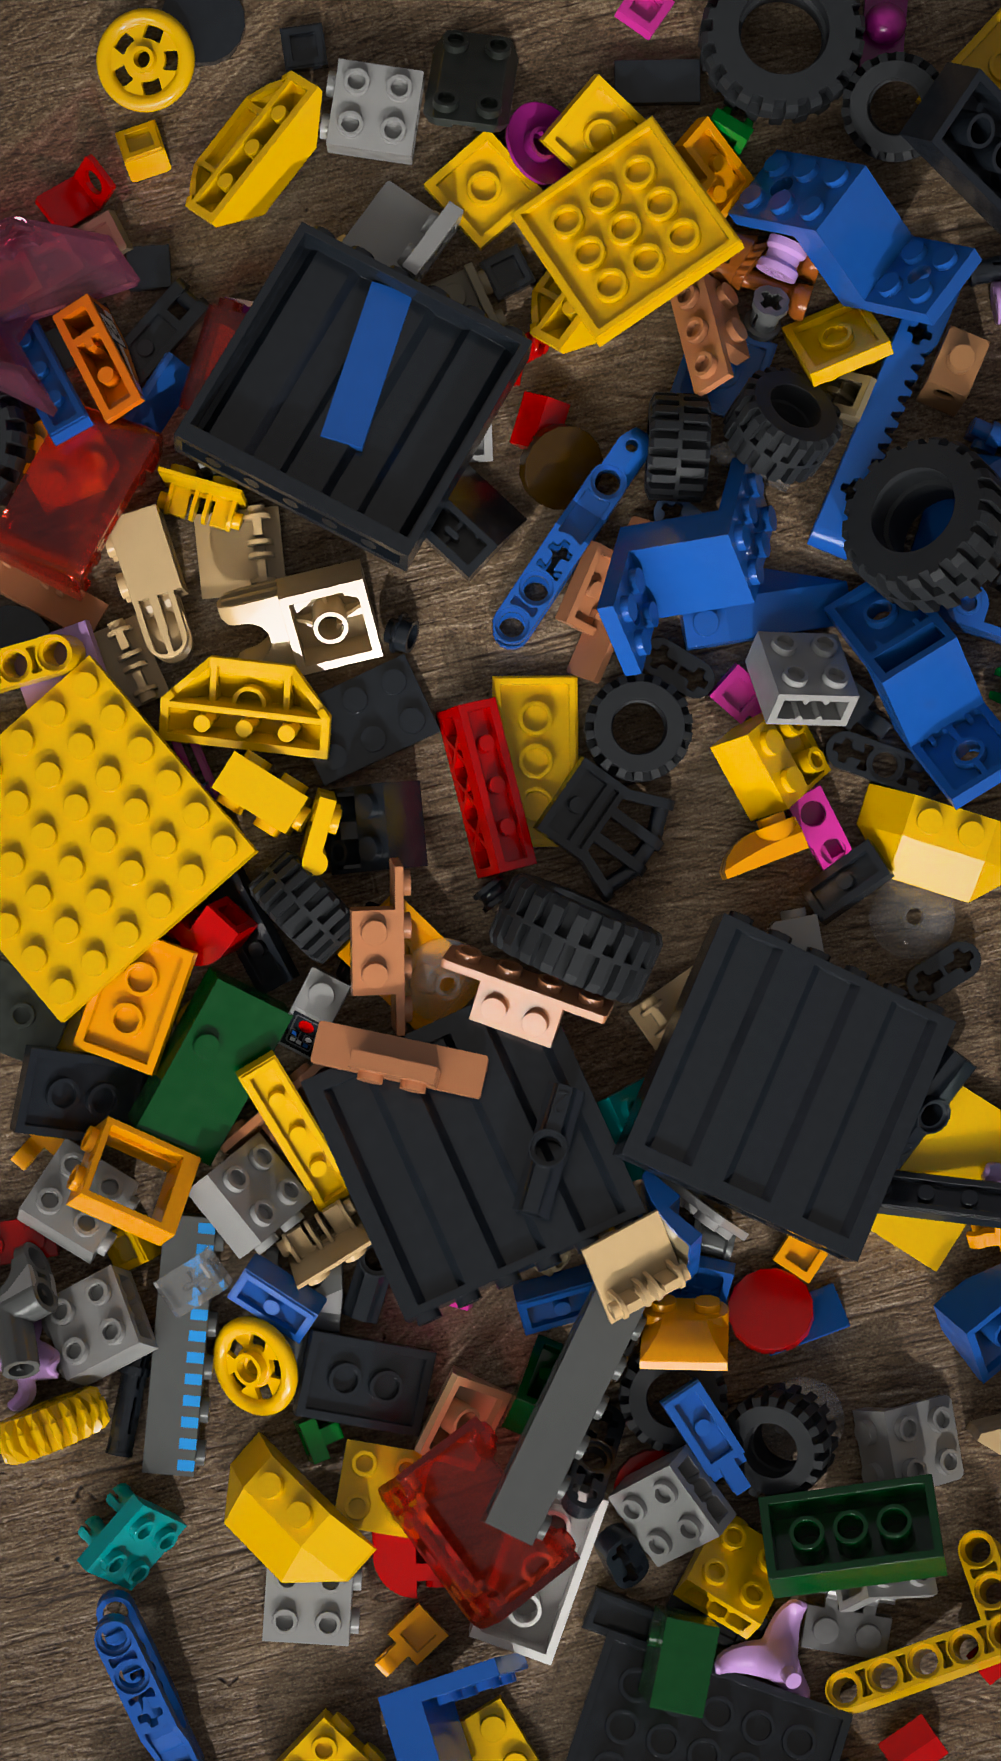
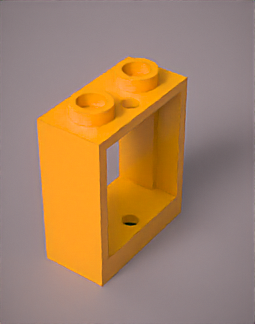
[66,1116,201,1246]

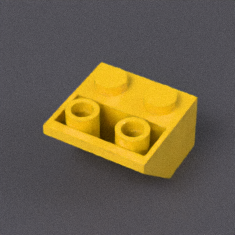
[710,712,831,821]

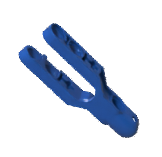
[493,427,649,650]
[94,1589,205,1761]

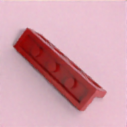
[436,697,537,879]

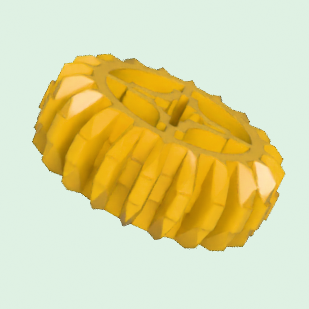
[0,1386,110,1465]

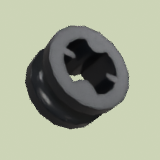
[472,873,508,913]

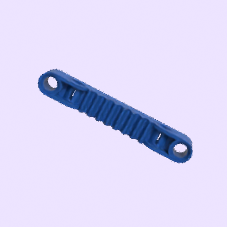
[806,277,961,561]

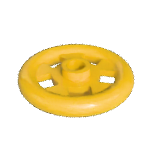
[96,8,195,113]
[213,1316,298,1416]

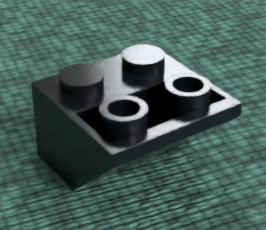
[424,464,527,582]
[328,780,428,875]

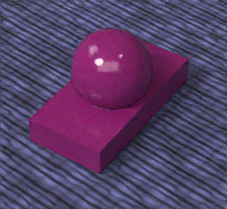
[858,0,908,69]

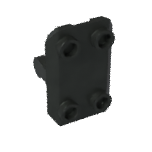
[423,30,519,133]

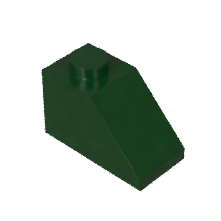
[501,1334,564,1435]

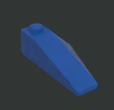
[679,568,849,651]
[933,1264,1001,1384]

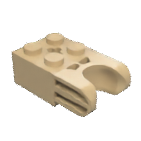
[102,504,194,664]
[217,559,383,675]

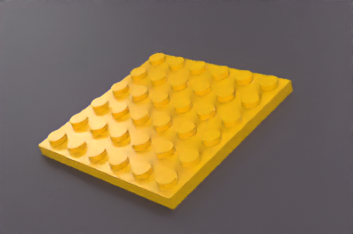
[0,655,259,1022]

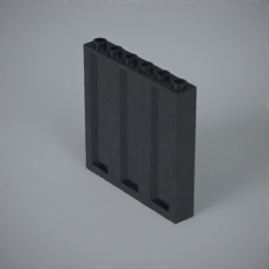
[174,222,532,572]
[612,910,957,1262]
[301,1004,646,1327]

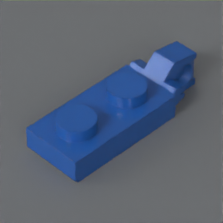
[659,1377,751,1496]

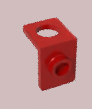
[35,154,116,233]

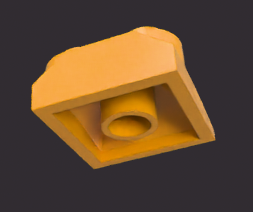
[719,811,809,880]
[640,1294,729,1371]

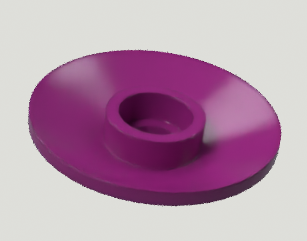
[506,102,571,186]

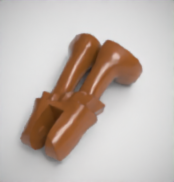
[708,232,819,322]

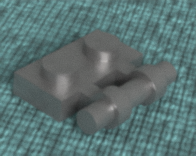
[799,1590,896,1659]

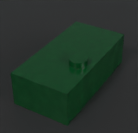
[128,966,293,1166]
[758,1474,948,1599]
[639,1604,720,1718]

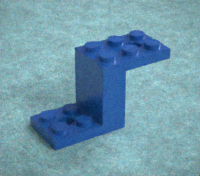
[728,149,982,326]
[597,457,777,676]
[824,582,1001,810]
[378,1653,529,1761]

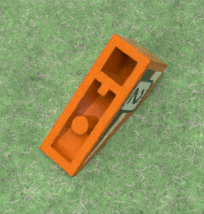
[52,293,145,424]

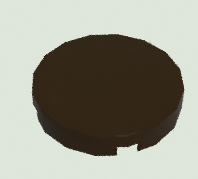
[519,424,603,510]

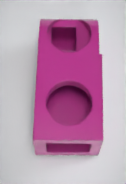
[786,784,852,871]

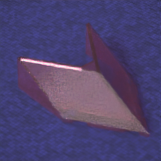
[0,216,140,417]

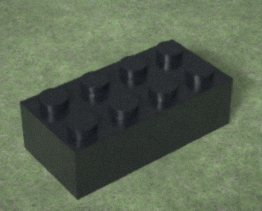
[900,62,1001,234]

